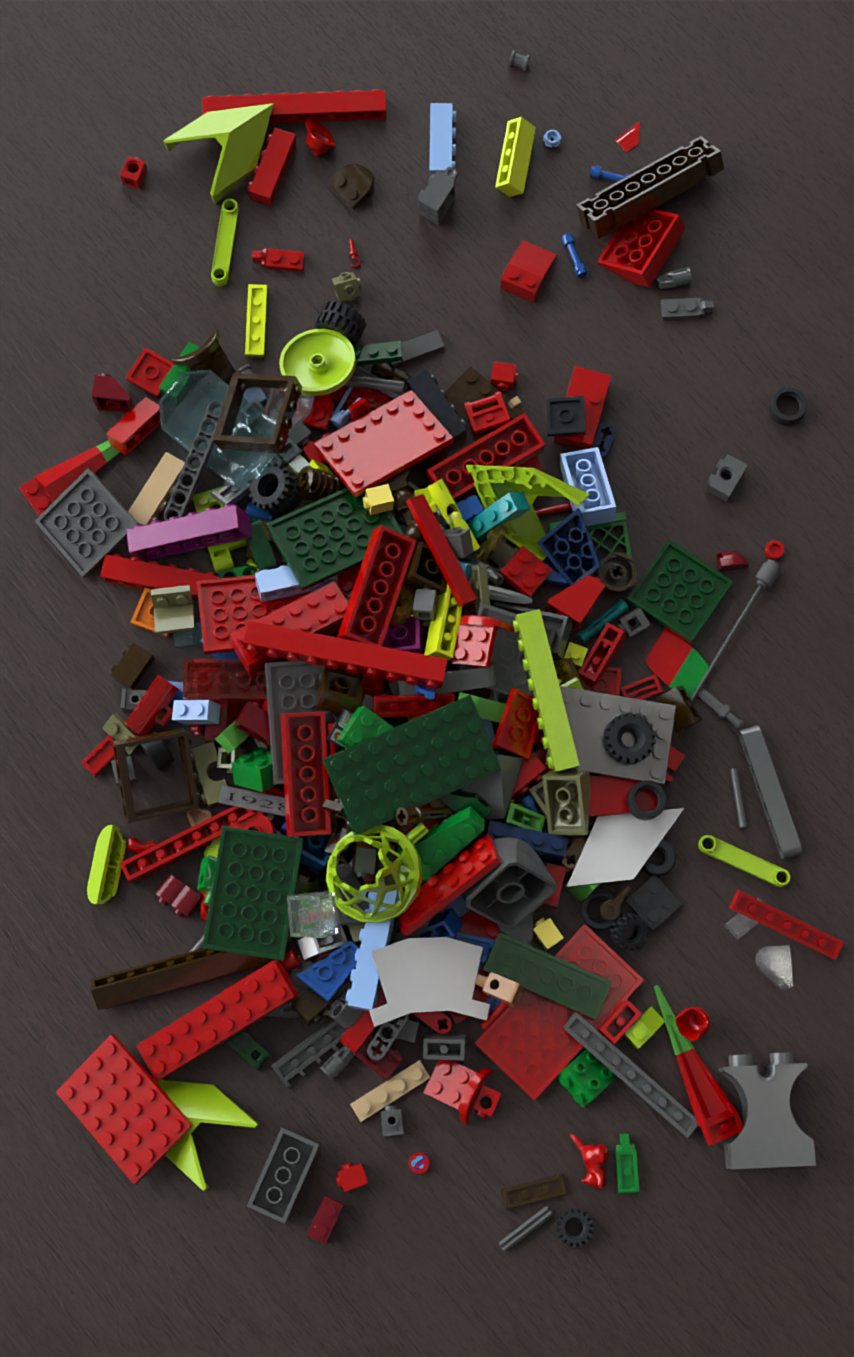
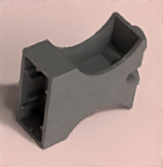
[718,1052,816,1170]

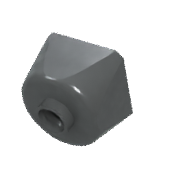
[466,837,557,929]

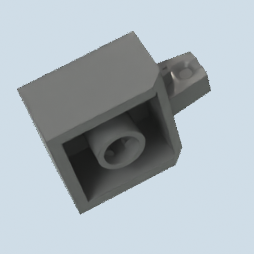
[417,166,458,225]

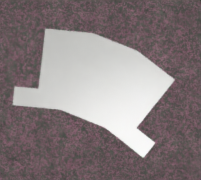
[369,937,490,1027]

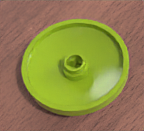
[279,329,356,396]

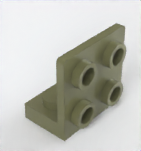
[151,585,195,634]

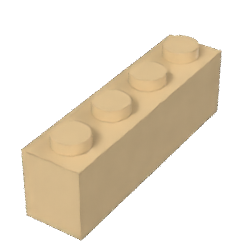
[128,452,185,526]

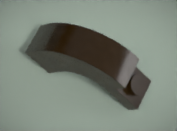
[323,799,356,864]

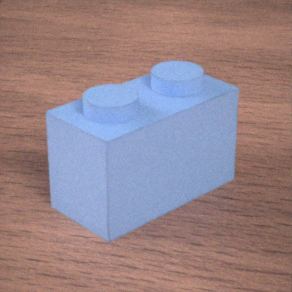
[172,700,220,724]

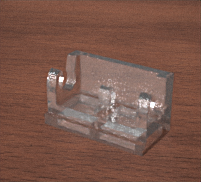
[724,897,761,940]

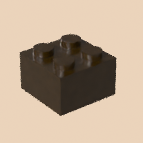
[403,541,447,596]

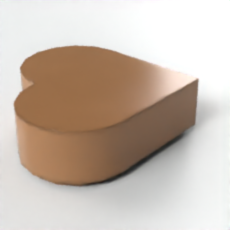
[187,808,212,827]

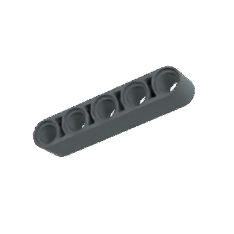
[397,665,497,695]

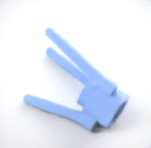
[330,387,361,429]

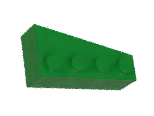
[397,806,485,881]

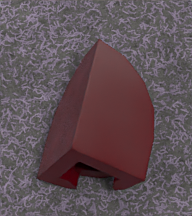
[715,551,749,572]

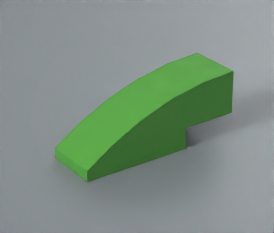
[215,720,249,754]

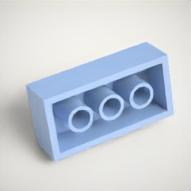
[560,447,616,526]

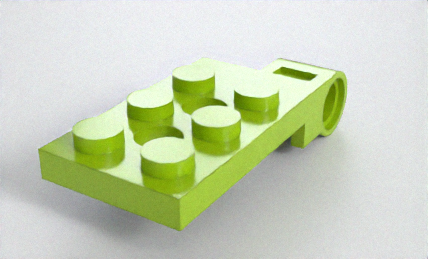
[193,486,248,575]

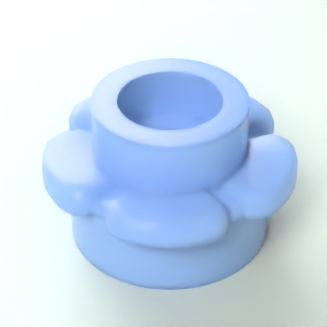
[543,130,561,148]

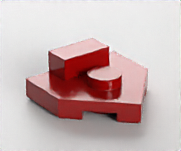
[295,394,335,430]

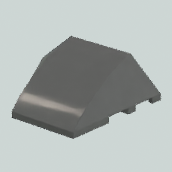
[458,755,523,820]

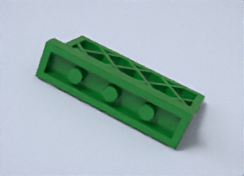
[548,512,632,570]

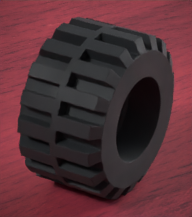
[314,301,367,346]
[249,463,302,516]

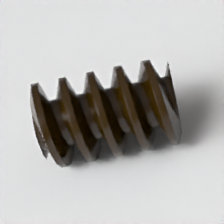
[297,466,340,498]

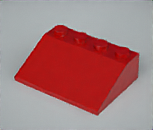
[597,209,686,288]

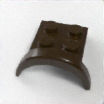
[170,327,236,395]

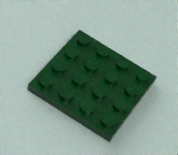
[626,539,733,644]

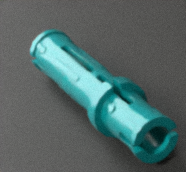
[577,599,629,644]

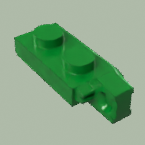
[615,1133,639,1193]

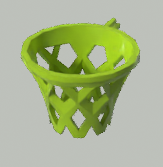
[326,822,429,923]

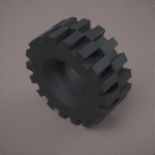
[603,712,656,764]

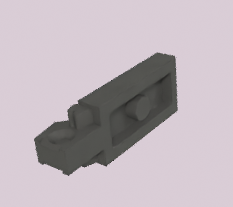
[660,298,714,320]

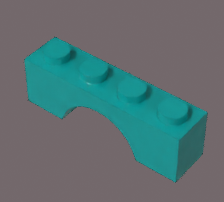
[467,492,531,545]

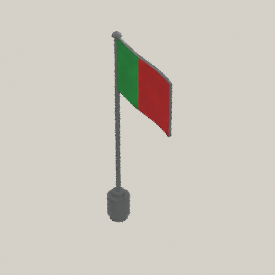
[645,559,781,702]

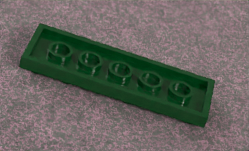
[483,932,612,1020]

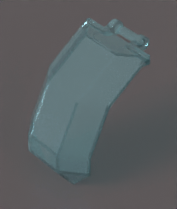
[159,370,279,491]

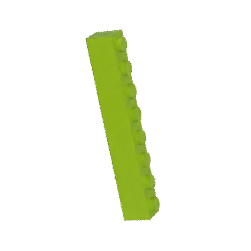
[513,609,580,773]

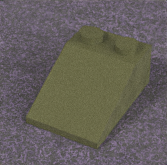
[542,770,591,835]

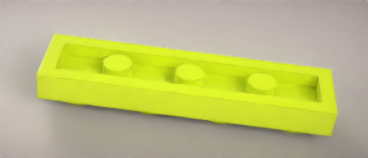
[245,284,268,358]

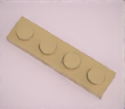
[350,1060,430,1122]

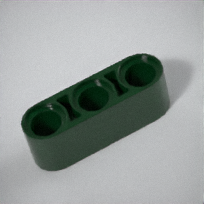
[247,518,279,572]

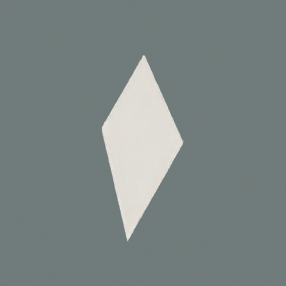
[567,808,684,886]

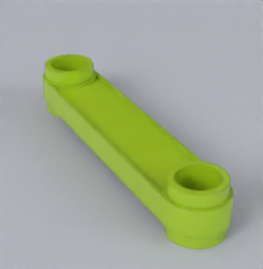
[211,199,239,287]
[698,835,790,887]

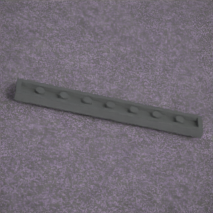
[562,1012,698,1138]

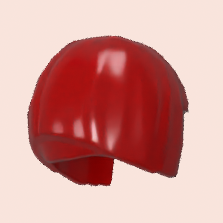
[675,1007,710,1041]

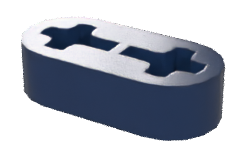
[592,424,615,460]

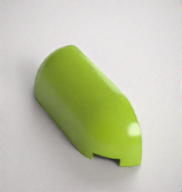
[87,825,126,904]

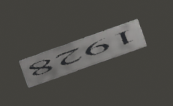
[218,785,286,816]

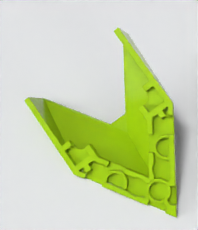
[163,103,274,204]
[466,465,590,562]
[154,1079,260,1191]

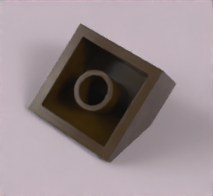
[316,666,363,714]

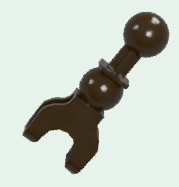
[376,467,427,544]

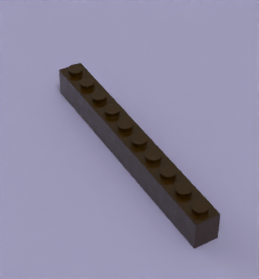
[91,932,294,1010]

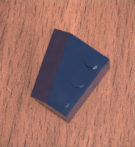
[537,508,601,586]

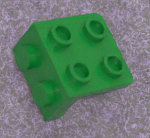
[556,1049,617,1108]

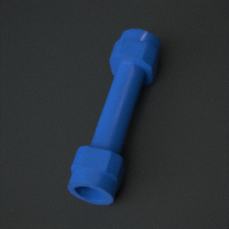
[590,165,630,182]
[561,233,588,278]
[520,793,549,833]

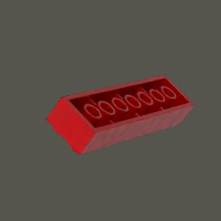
[136,960,300,1081]

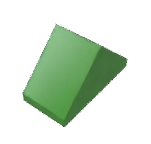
[506,803,545,832]

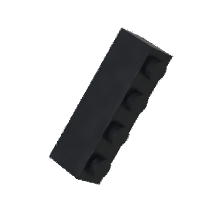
[407,369,468,448]

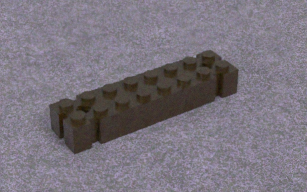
[576,136,724,239]

